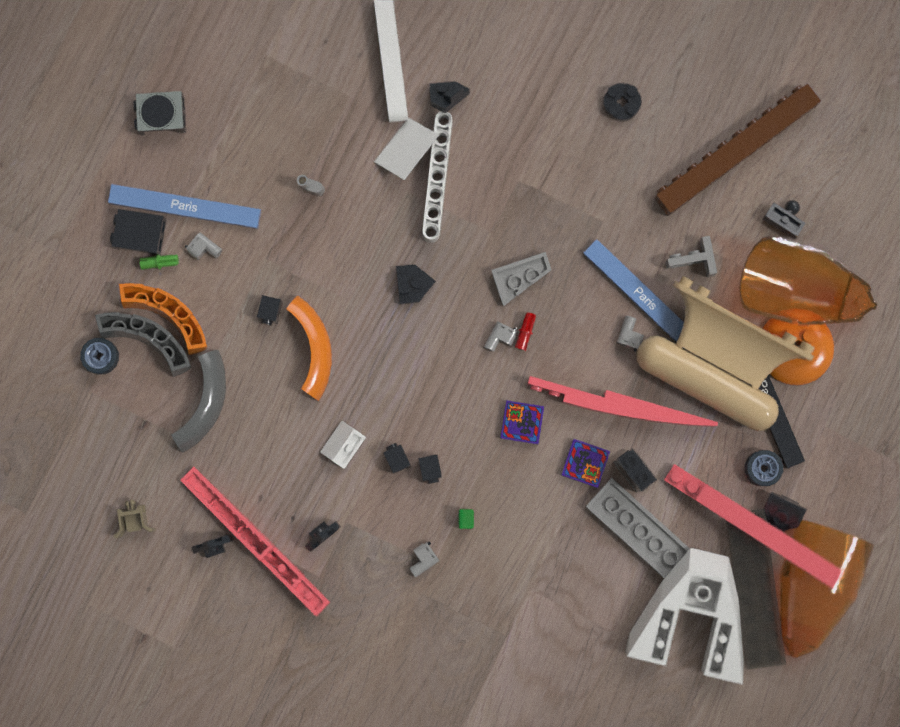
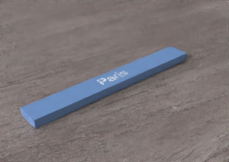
[108,184,261,229]
[583,240,685,349]

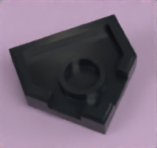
[429,81,470,114]
[396,264,436,305]
[763,492,807,532]
[306,521,341,551]
[191,535,233,558]

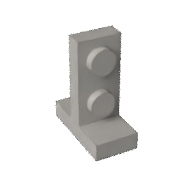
[665,236,717,277]

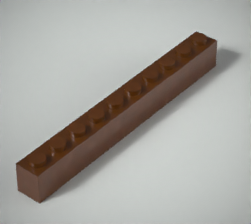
[654,83,821,216]

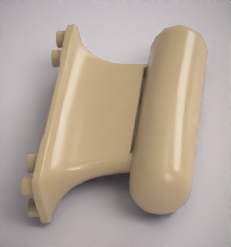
[637,276,814,431]

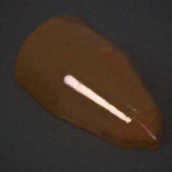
[739,236,877,327]
[779,520,874,658]

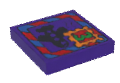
[500,400,544,445]
[561,439,610,488]

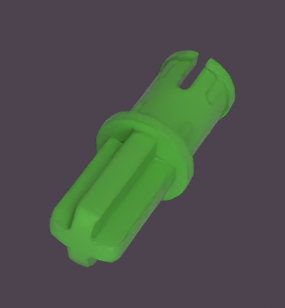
[140,254,179,270]

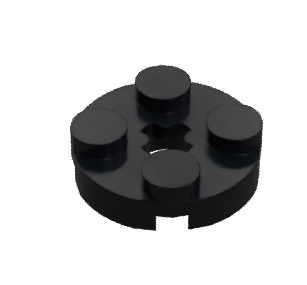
[603,83,642,122]

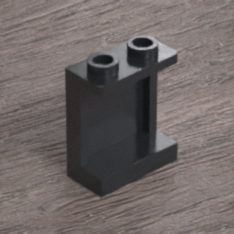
[110,209,167,256]

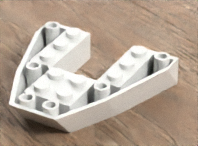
[625,548,744,684]

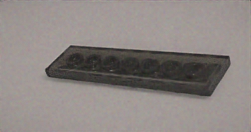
[726,509,786,669]

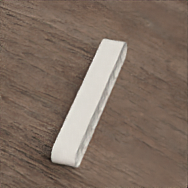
[374,0,408,122]
[423,112,452,243]

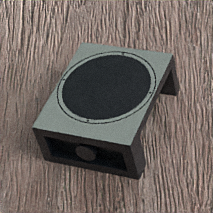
[133,91,186,136]
[613,448,657,492]

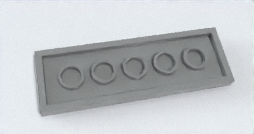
[585,478,690,578]

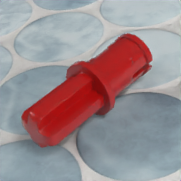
[515,312,536,351]

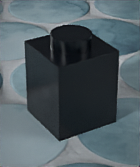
[257,295,283,326]
[383,443,411,474]
[418,454,442,484]

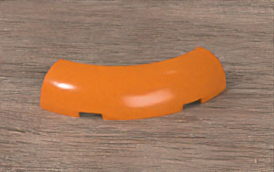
[119,283,207,355]
[286,296,332,401]

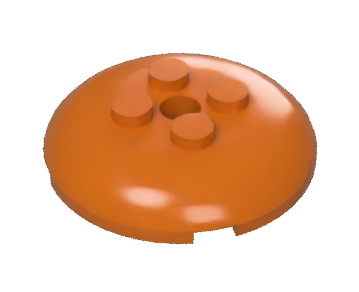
[762,309,834,386]

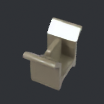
[114,500,156,538]

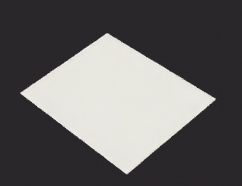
[374,118,439,180]

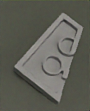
[491,252,551,306]

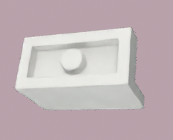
[321,421,366,469]

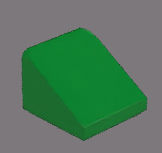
[459,509,474,529]

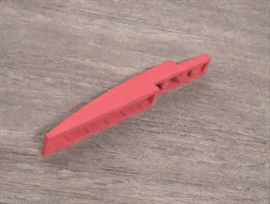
[527,376,718,427]
[664,464,843,588]
[180,467,331,616]

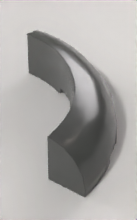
[95,312,191,377]
[171,350,226,453]

